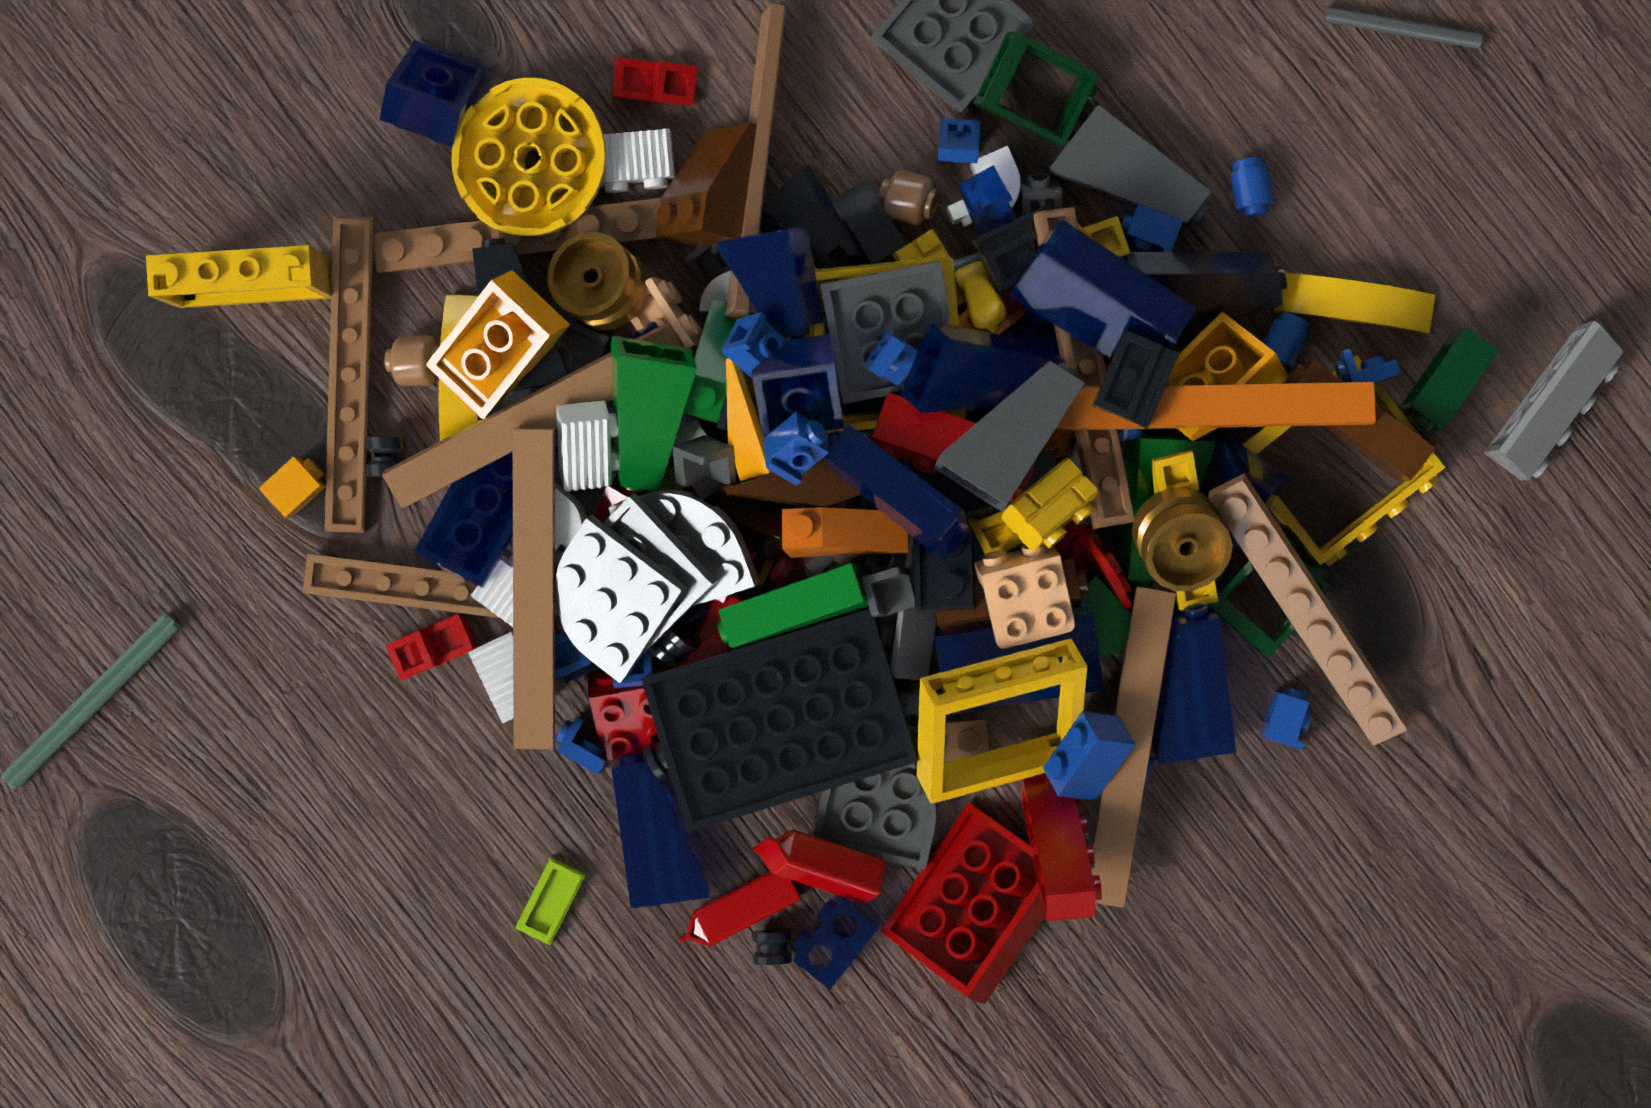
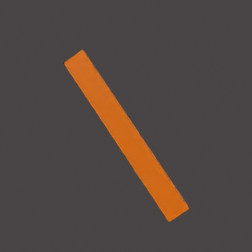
[1055,382,1376,430]

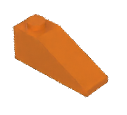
[782,507,909,558]

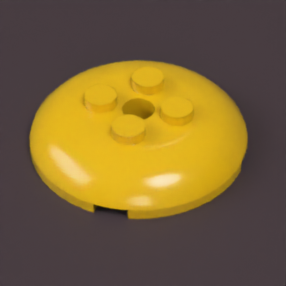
[451,78,607,237]

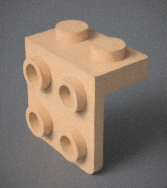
[631,277,703,353]
[973,544,1075,649]

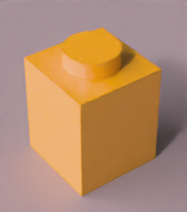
[259,456,326,518]

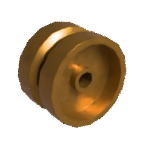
[548,231,647,331]
[1132,488,1233,591]

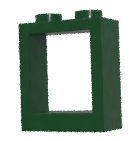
[973,32,1099,146]
[1399,327,1499,434]
[1207,537,1332,658]

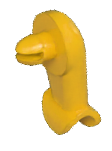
[955,261,1006,333]

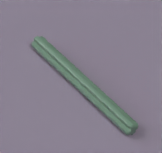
[1,614,180,789]

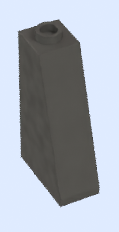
[1048,105,1211,227]
[934,361,1084,512]

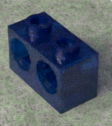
[792,896,879,990]

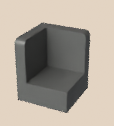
[673,435,737,487]
[861,566,915,617]

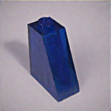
[717,226,824,338]

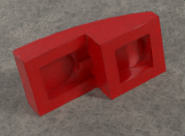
[610,57,697,106]
[385,613,478,681]

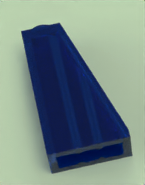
[900,322,1064,414]
[824,424,970,563]
[1152,604,1236,765]
[611,754,711,909]

